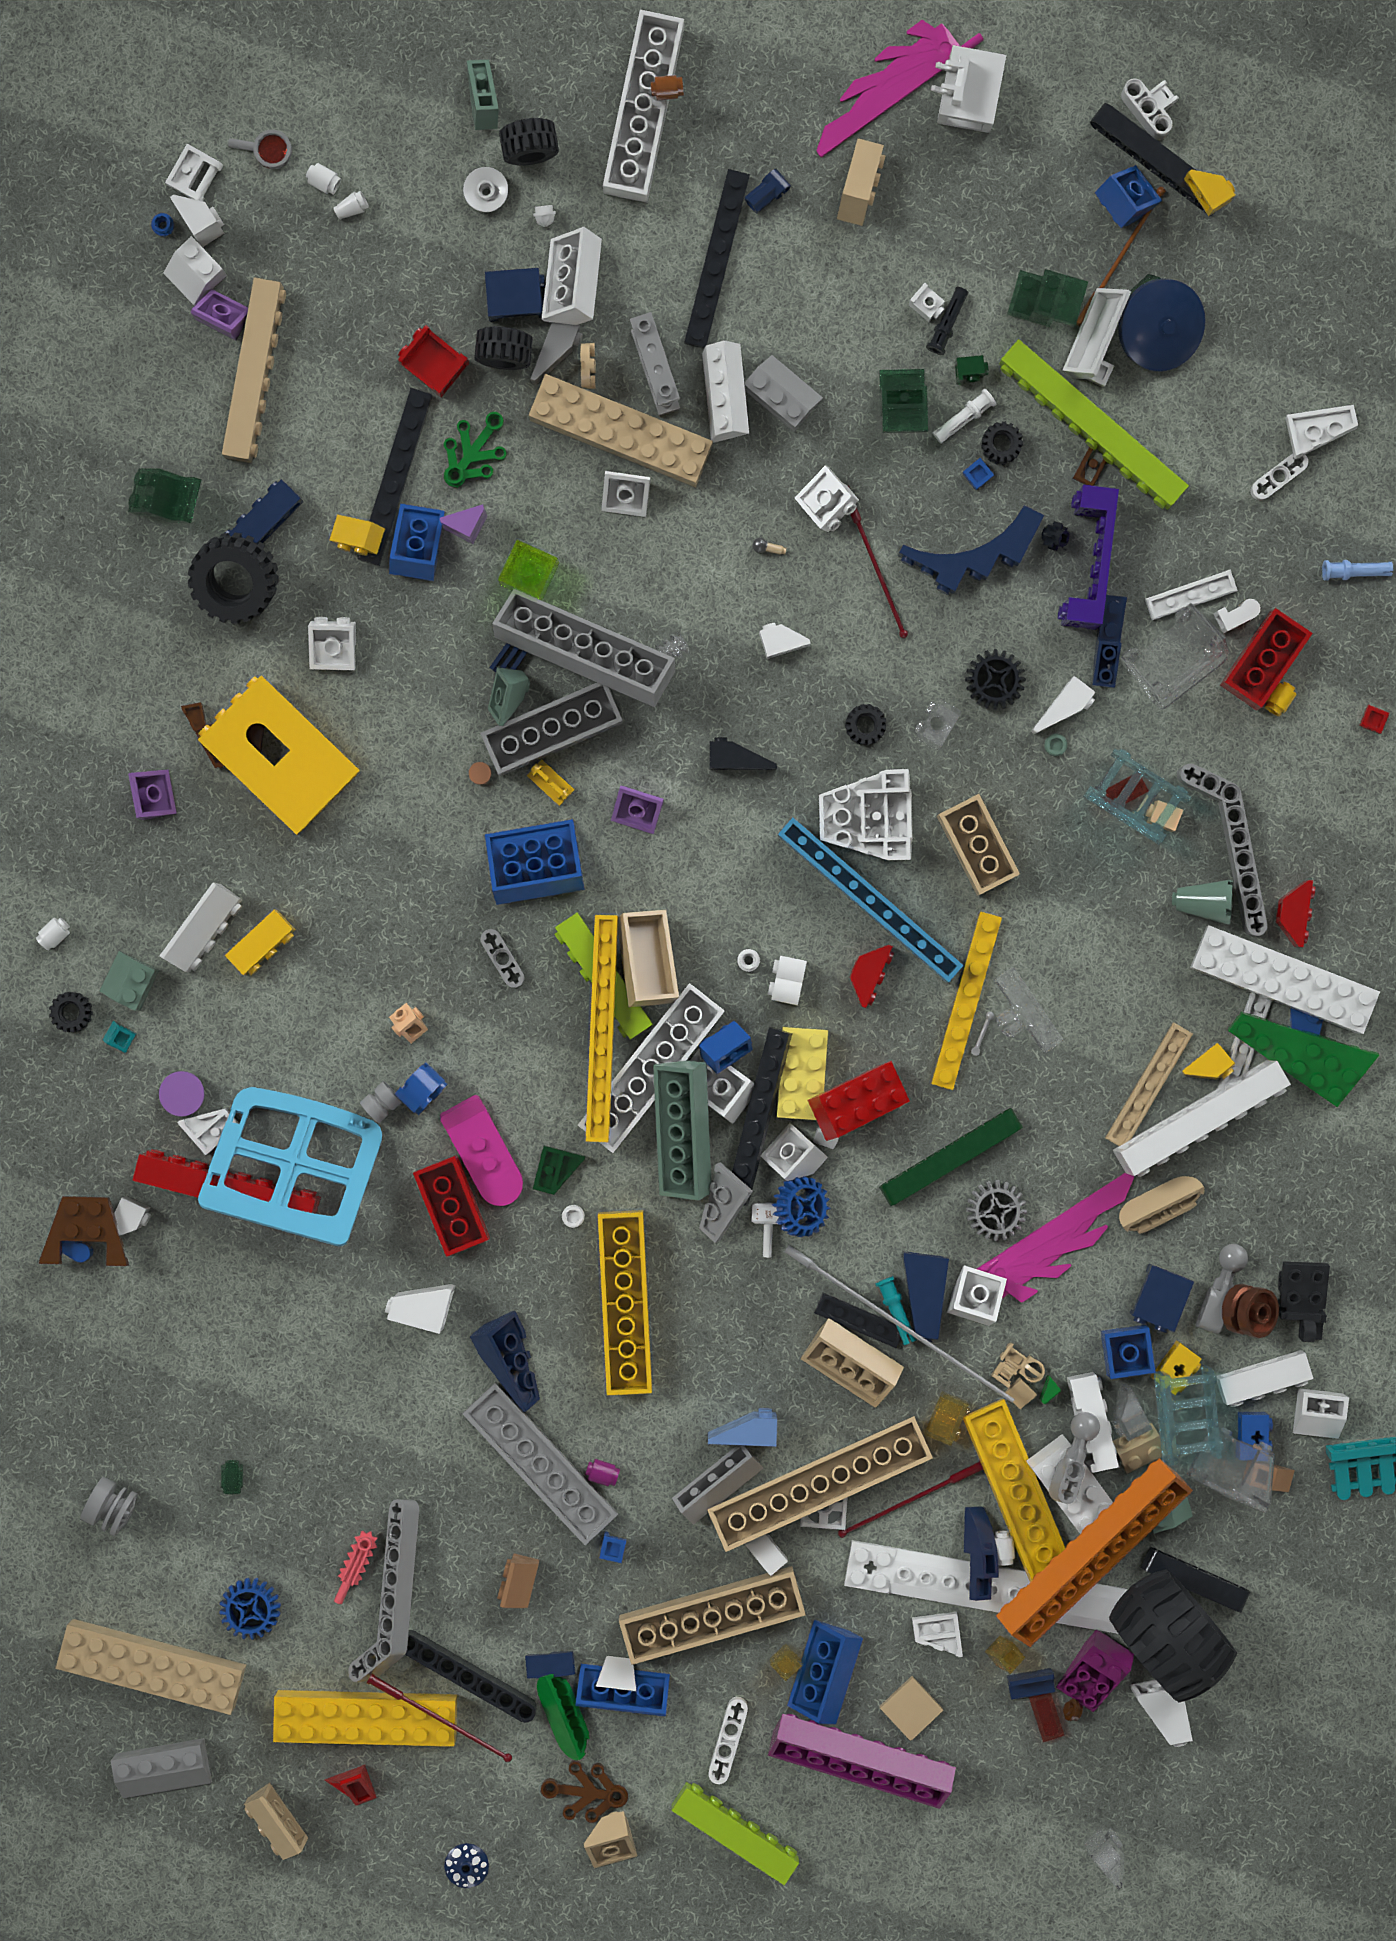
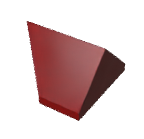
[324,1765,377,1806]

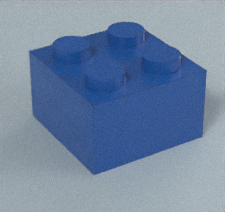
[1100,1325,1156,1379]

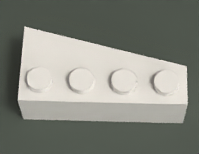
[1067,1372,1119,1473]

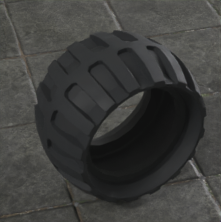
[1109,1569,1237,1703]

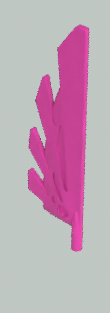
[816,20,984,157]
[977,1173,1134,1303]

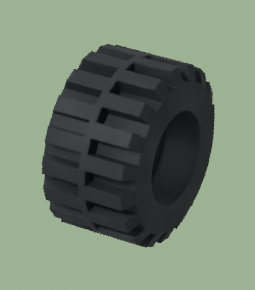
[499,118,559,166]
[474,326,533,370]

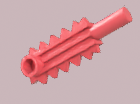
[334,1531,377,1604]

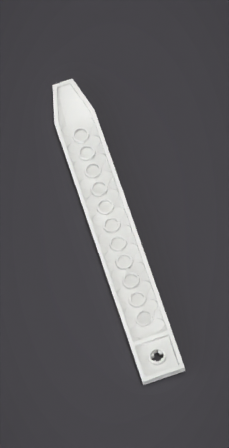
[844,1540,1128,1634]

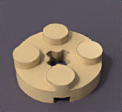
[580,343,596,389]

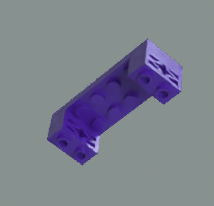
[1058,485,1119,630]

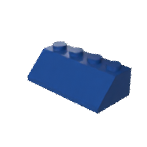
[787,1620,863,1724]

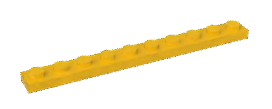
[586,915,618,1142]

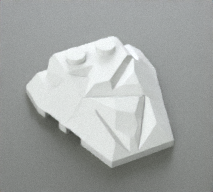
[819,769,913,860]

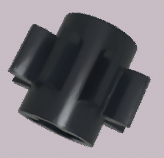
[1041,521,1070,551]

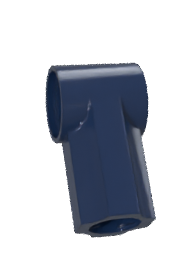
[744,168,791,214]

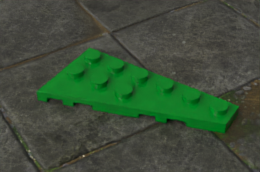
[1228,1011,1380,1107]

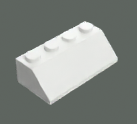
[542,227,602,325]
[702,341,749,443]
[160,882,242,972]

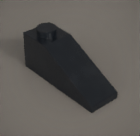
[709,737,777,770]

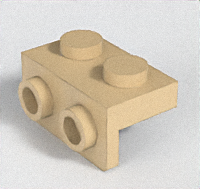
[1113,1423,1167,1474]

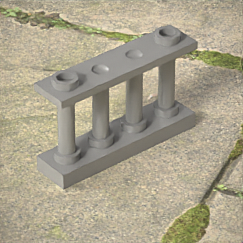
[630,312,680,416]

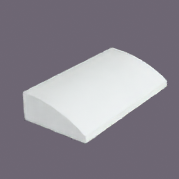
[1062,288,1131,379]

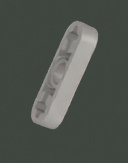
[481,929,525,988]

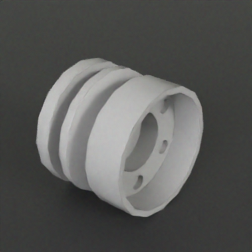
[80,1477,138,1537]

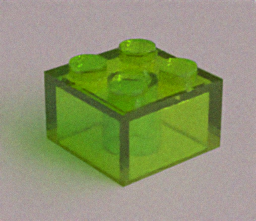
[498,540,560,601]

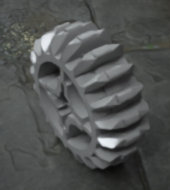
[966,1180,1027,1241]

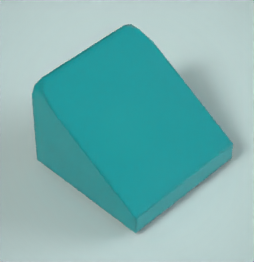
[103,1021,136,1053]

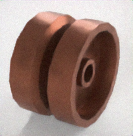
[1222,1284,1279,1338]

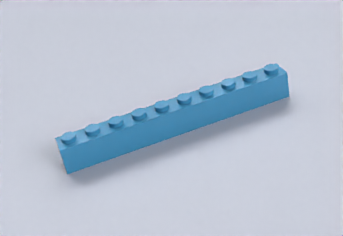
[777,817,964,983]

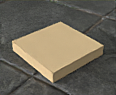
[880,1676,943,1741]

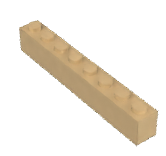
[222,278,286,463]

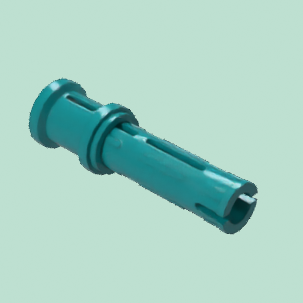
[875,1276,917,1345]

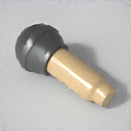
[752,537,787,555]

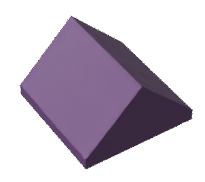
[191,289,248,341]
[440,504,488,544]
[128,770,177,820]
[611,786,664,834]

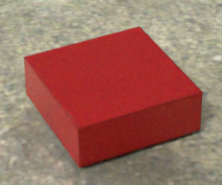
[1359,705,1390,734]

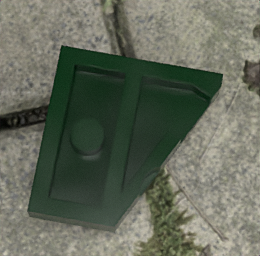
[533,1145,586,1195]

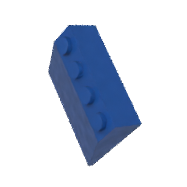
[485,819,585,905]

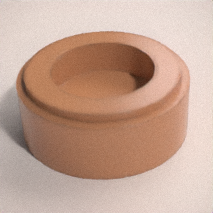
[469,762,492,785]

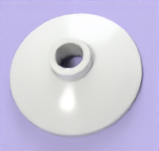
[463,167,508,212]

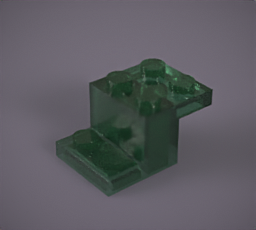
[1007,269,1088,327]
[879,369,928,433]
[128,468,202,524]

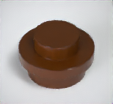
[1063,1698,1083,1722]

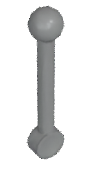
[971,1012,994,1056]

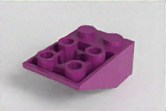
[1056,1629,1134,1712]

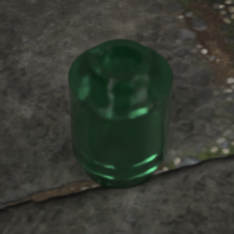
[221,1460,243,1495]

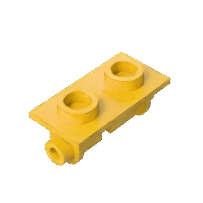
[527,759,574,806]

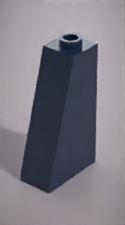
[902,1251,949,1342]

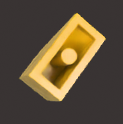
[1184,170,1235,216]
[1182,1043,1235,1080]

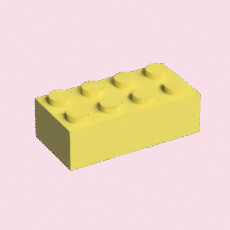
[776,1027,828,1120]

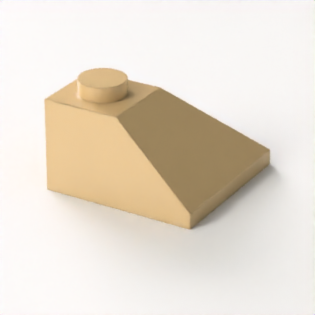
[584,1811,637,1868]

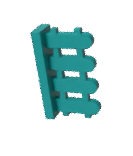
[1325,1437,1396,1500]

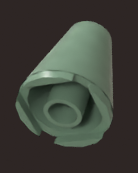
[1172,880,1233,925]

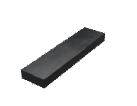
[814,1292,901,1349]

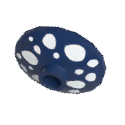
[444,1843,489,1888]

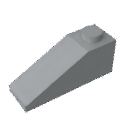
[531,322,583,385]

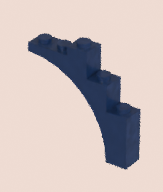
[898,505,1044,595]

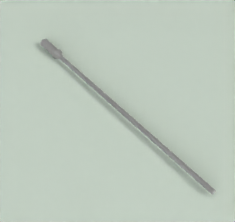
[785,1245,1015,1403]

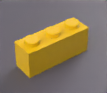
[225,909,296,975]

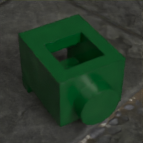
[954,355,989,385]

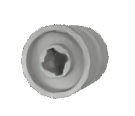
[360,1081,402,1123]

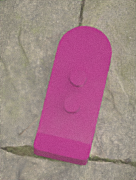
[440,1095,523,1206]

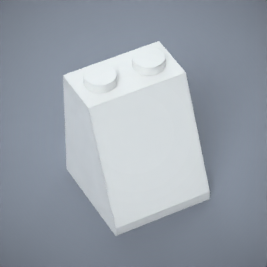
[385,1284,456,1334]
[1130,1680,1193,1747]

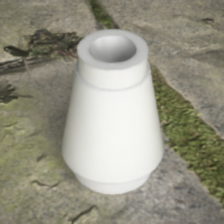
[334,191,369,220]

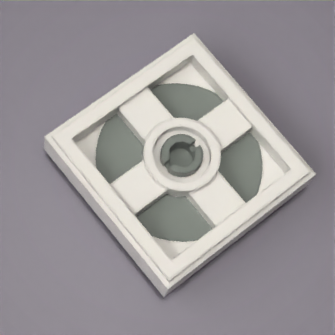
[800,1497,848,1530]

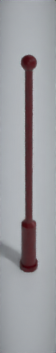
[848,486,908,638]
[838,1460,984,1538]
[367,1673,512,1763]

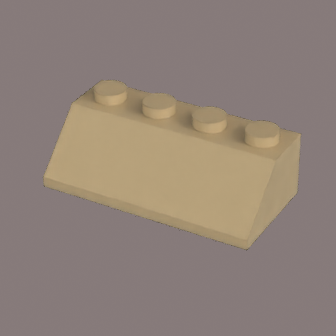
[801,1318,904,1408]

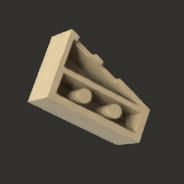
[837,139,886,226]

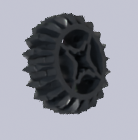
[965,649,1026,710]

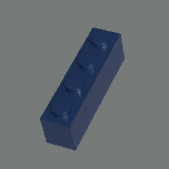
[225,479,304,544]

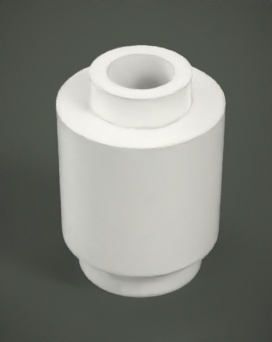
[306,163,341,194]
[36,917,70,951]
[994,1531,1015,1566]

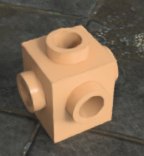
[389,1003,428,1044]

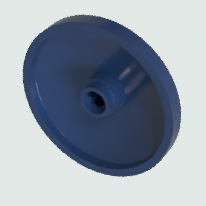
[1118,278,1205,371]

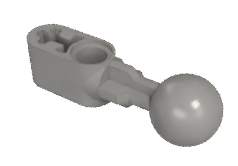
[1196,1244,1248,1334]
[1049,1412,1100,1504]

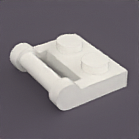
[165,144,223,201]

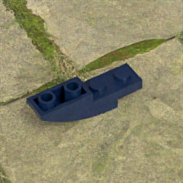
[1092,594,1127,688]
[964,1506,999,1601]

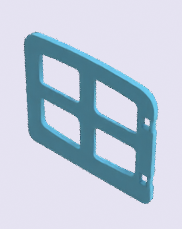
[198,1087,382,1246]

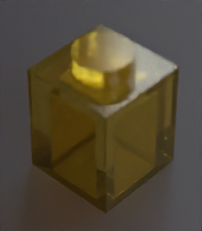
[985,1636,1026,1674]
[770,1644,802,1681]

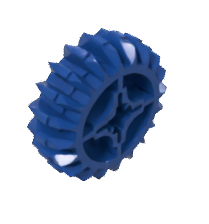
[772,1176,831,1237]
[219,1578,281,1640]

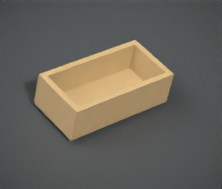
[618,910,679,1007]

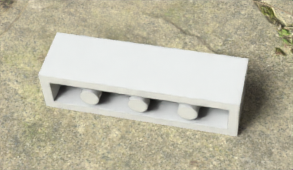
[1215,1350,1313,1407]

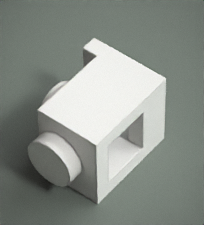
[909,283,945,322]

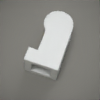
[1214,599,1260,634]

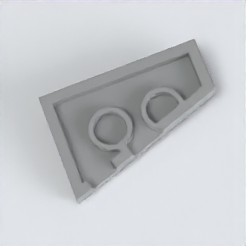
[699,1162,753,1243]

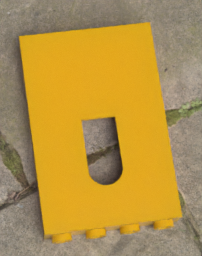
[198,675,360,835]

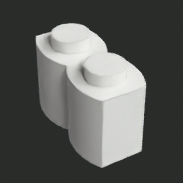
[768,956,807,1006]

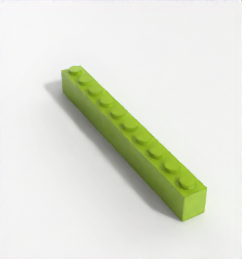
[999,339,1189,510]

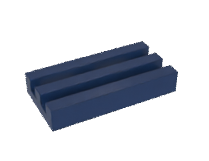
[489,643,528,672]

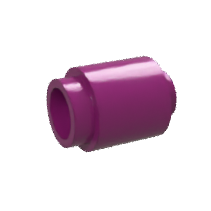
[585,1459,620,1487]

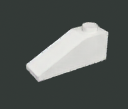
[1031,676,1095,734]

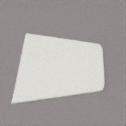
[596,1656,636,1691]

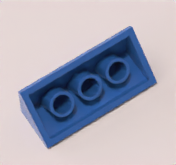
[575,1664,670,1717]

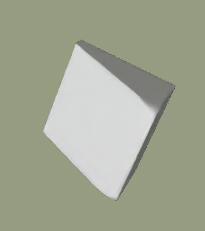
[813,1127,839,1149]

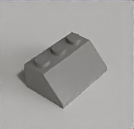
[744,355,823,432]

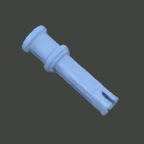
[1322,560,1393,581]

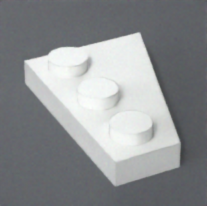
[1286,405,1358,459]

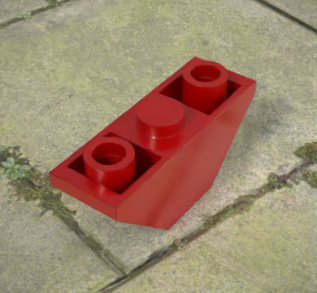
[1275,880,1316,948]
[849,945,894,1008]

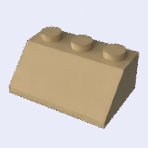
[244,1783,308,1860]

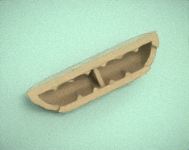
[1119,1176,1205,1234]

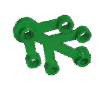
[443,412,507,488]

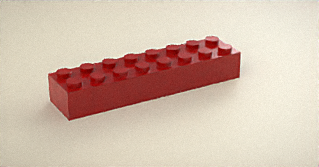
[132,1149,321,1214]

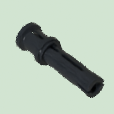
[926,287,969,355]

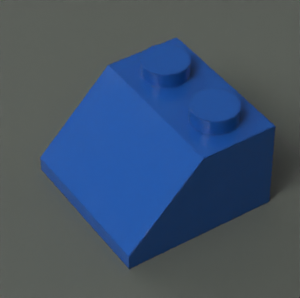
[1095,165,1162,228]

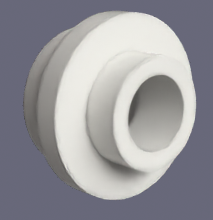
[737,949,760,972]

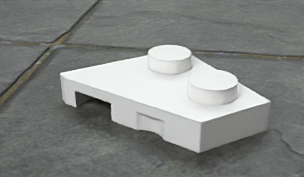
[177,1108,240,1155]
[912,1612,963,1657]

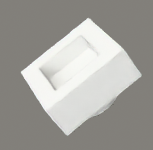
[1087,360,1114,387]

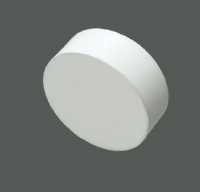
[562,1205,585,1228]

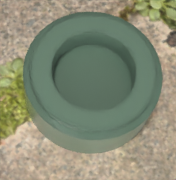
[1044,733,1067,756]

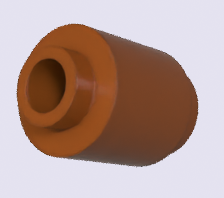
[651,75,684,101]

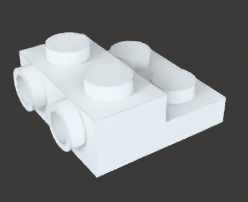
[795,466,859,532]
[308,617,356,670]

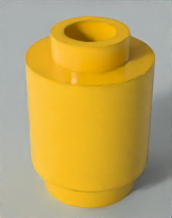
[1265,682,1297,717]

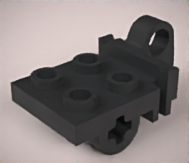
[1278,1261,1330,1342]

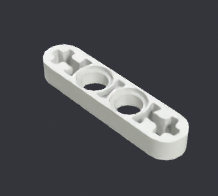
[709,1697,748,1784]

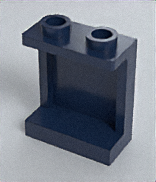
[485,268,545,322]
[1130,1263,1194,1333]

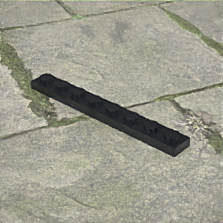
[684,169,750,349]
[358,388,433,566]
[732,1027,793,1206]

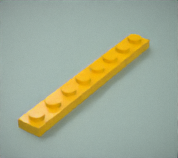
[931,911,1002,1090]

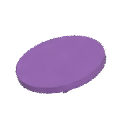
[159,1071,204,1116]

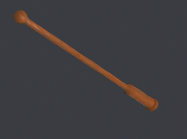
[1074,187,1166,327]

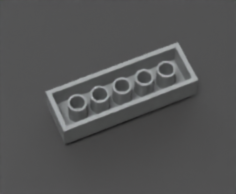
[480,683,623,776]

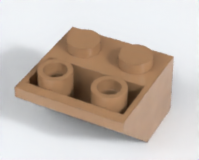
[497,1553,540,1608]

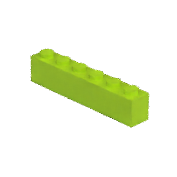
[554,912,653,1040]
[671,1782,799,1886]

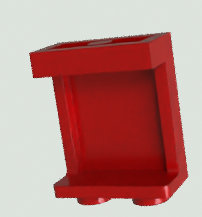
[398,325,469,398]

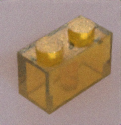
[925,1391,970,1446]

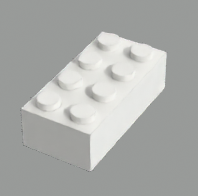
[1027,1434,1113,1534]

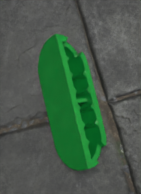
[537,1674,590,1760]

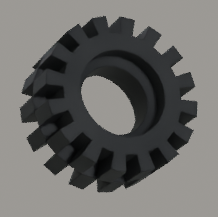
[981,421,1023,465]
[845,704,886,746]
[49,992,93,1032]

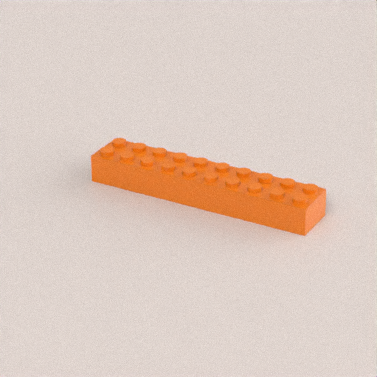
[996,1458,1193,1647]

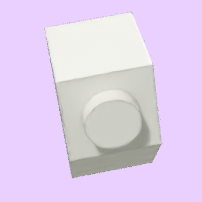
[759,623,811,659]
[114,1196,151,1235]

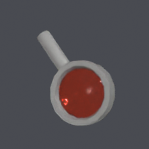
[228,130,292,169]

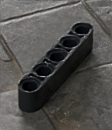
[1141,1547,1250,1613]

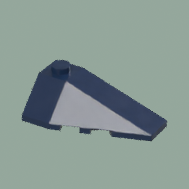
[470,1311,540,1412]

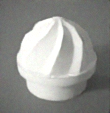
[533,205,556,227]

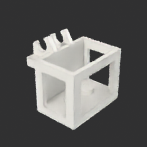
[931,45,1006,133]

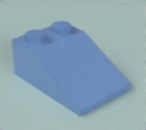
[708,1408,777,1447]

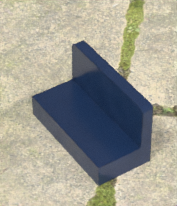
[1007,1668,1055,1700]

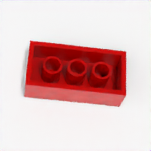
[1220,608,1313,710]
[807,1061,910,1141]
[413,1155,490,1257]

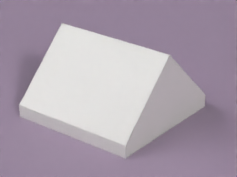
[602,471,651,517]

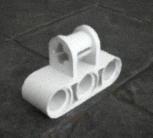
[1121,79,1179,140]

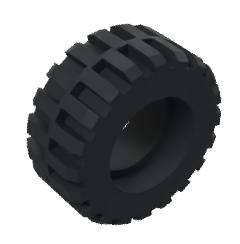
[188,533,279,624]

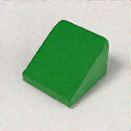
[1039,1375,1061,1404]

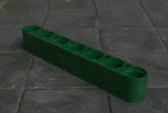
[879,1108,1023,1206]

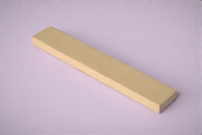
[1105,1022,1193,1146]

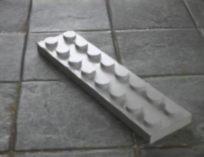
[462,1382,618,1545]

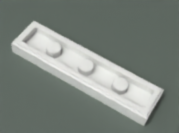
[1145,570,1238,621]

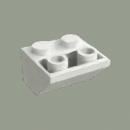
[1293,1388,1349,1439]

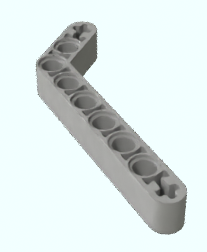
[1177,764,1267,936]
[348,1499,419,1682]

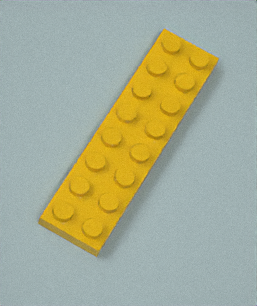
[962,1399,1066,1582]

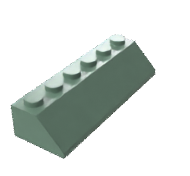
[653,1060,711,1200]

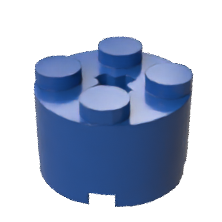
[395,1062,448,1115]

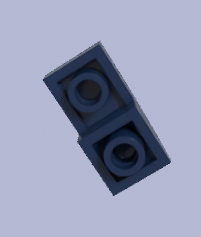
[525,1651,575,1679]

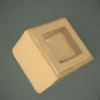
[1005,1377,1037,1409]

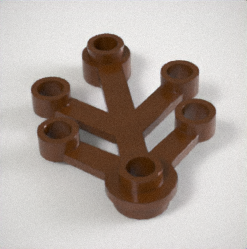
[541,1760,628,1823]

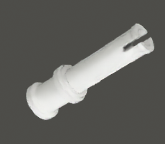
[932,389,997,444]

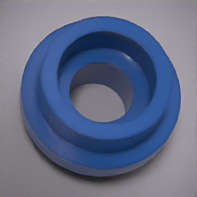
[151,213,174,236]

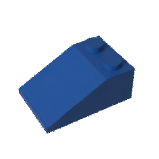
[389,504,445,581]

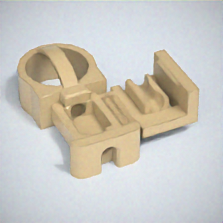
[991,1343,1045,1388]

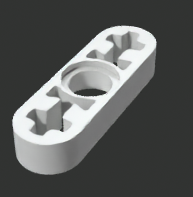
[1250,454,1308,501]

